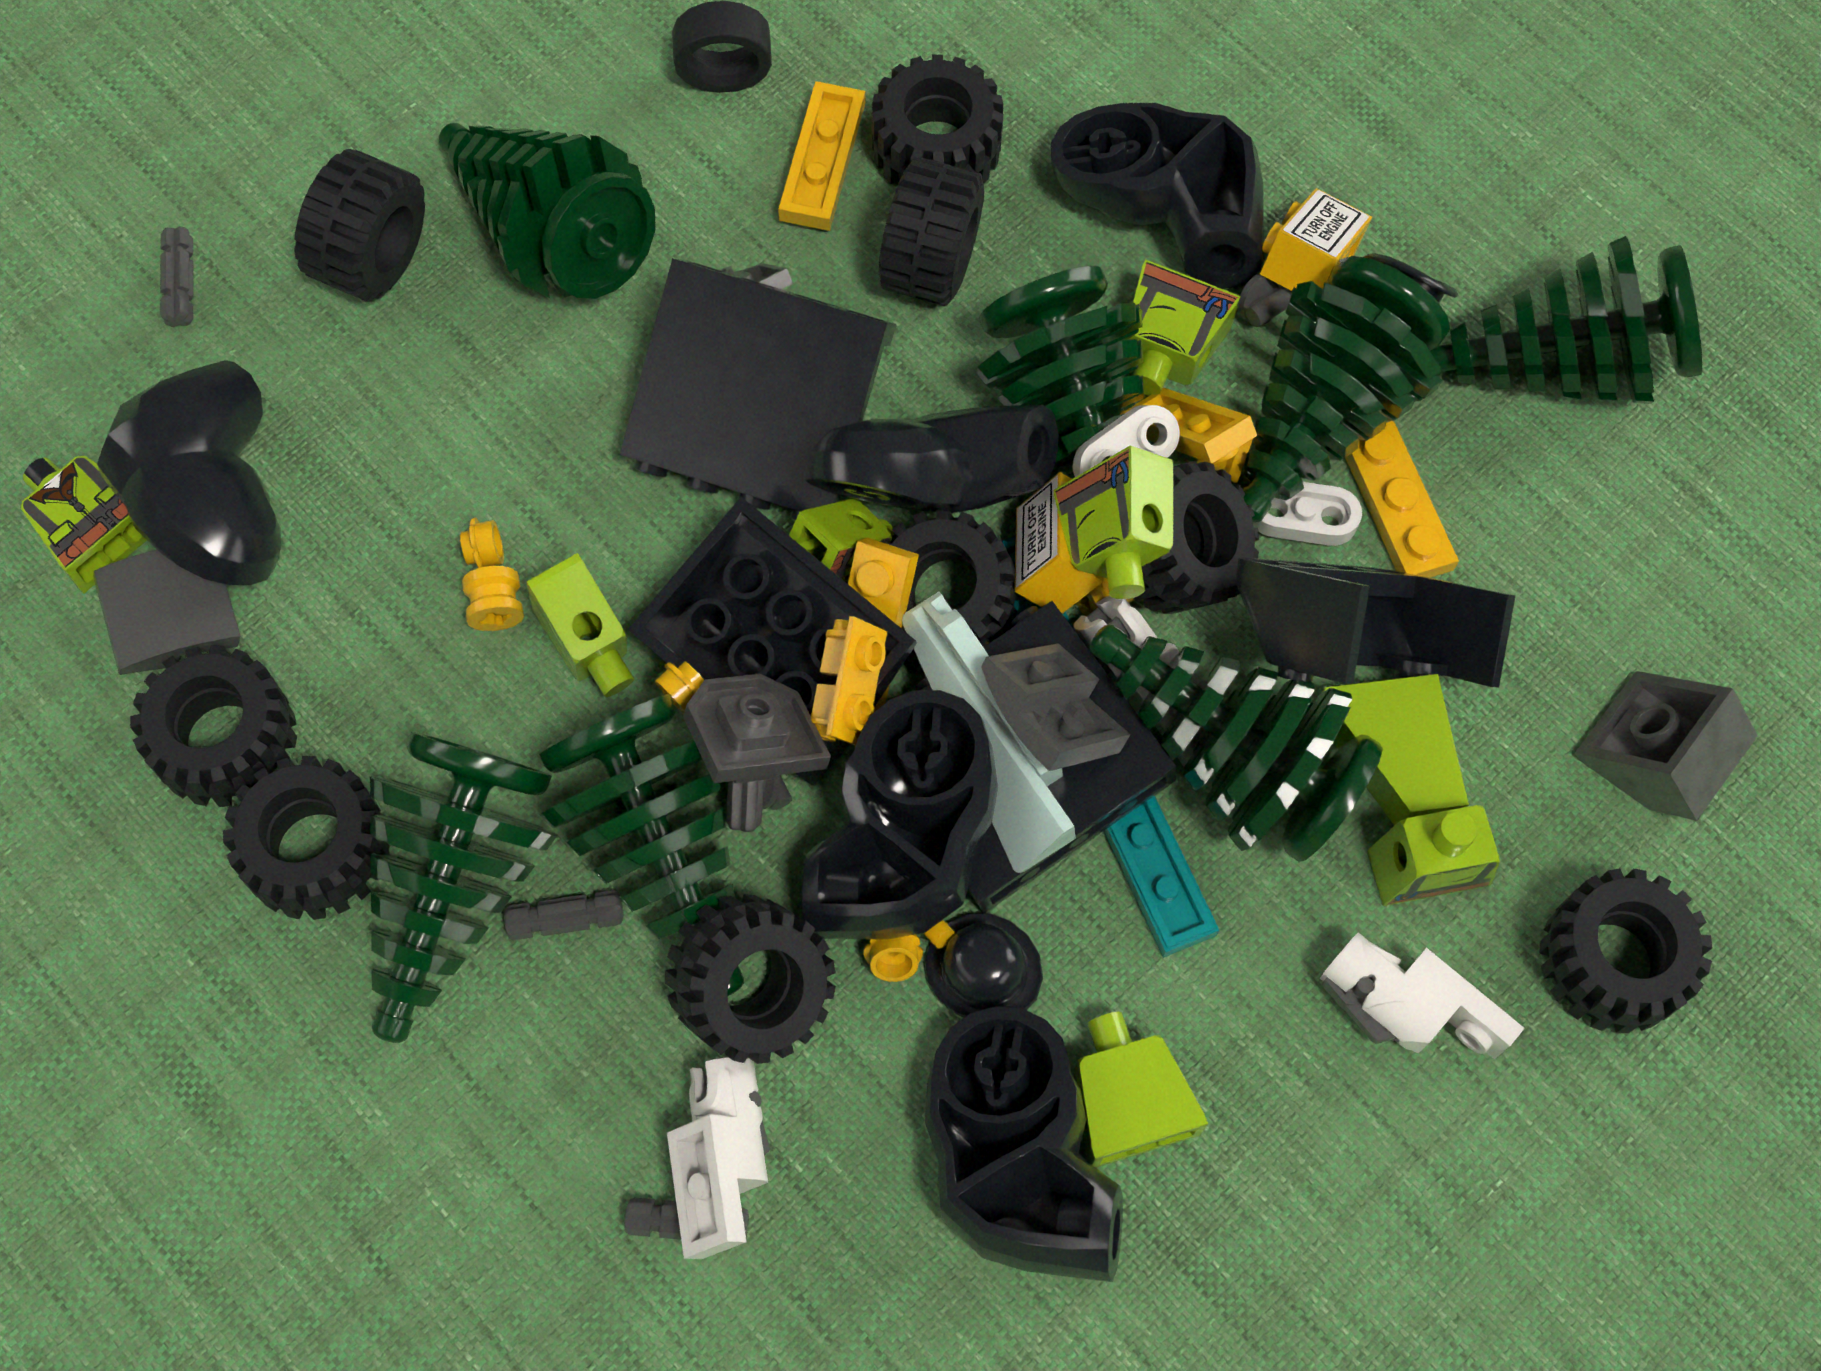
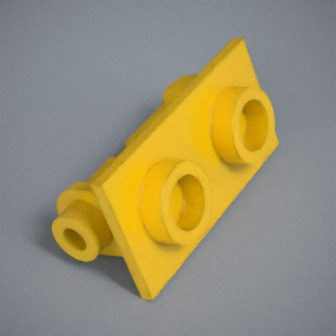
[811,616,887,746]

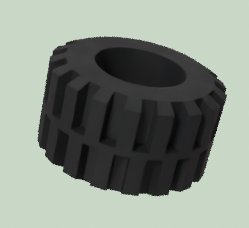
[872,54,1004,184]
[294,149,425,301]
[879,157,984,306]
[1133,461,1259,614]
[882,509,1020,655]
[130,645,297,807]
[223,756,390,920]
[1539,868,1713,1033]
[665,894,836,1064]

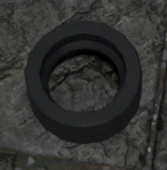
[672,1,772,93]

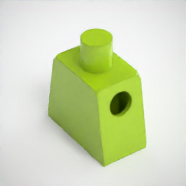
[526,553,635,697]
[1074,1011,1208,1168]

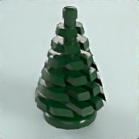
[439,123,656,299]
[1430,236,1702,404]
[1243,256,1450,522]
[975,266,1144,479]
[1090,624,1383,862]
[539,694,744,996]
[370,731,558,1043]

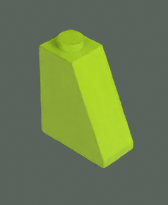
[1322,674,1469,825]

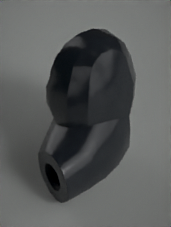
[97,360,281,585]
[805,405,1059,513]
[925,1006,1123,1282]

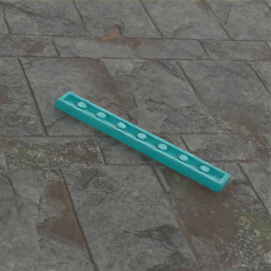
[1002,536,1220,958]

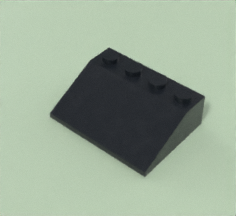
[628,496,917,786]

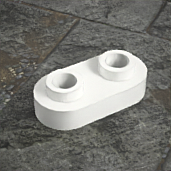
[1073,405,1180,477]
[1253,482,1362,546]

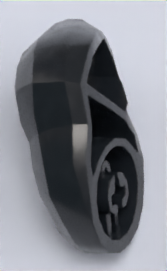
[1051,103,1264,289]
[802,690,998,939]

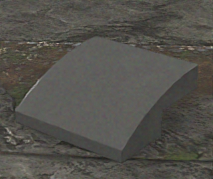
[93,549,240,675]
[981,643,1131,771]

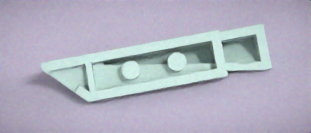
[902,592,1076,873]

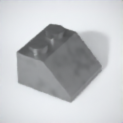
[1575,671,1758,821]

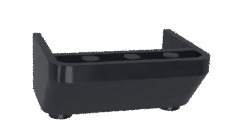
[1235,557,1516,688]

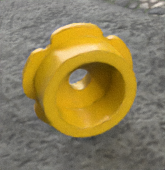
[460,518,504,568]
[655,661,704,714]
[864,934,923,982]

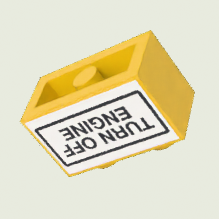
[1260,188,1372,291]
[1015,472,1104,614]

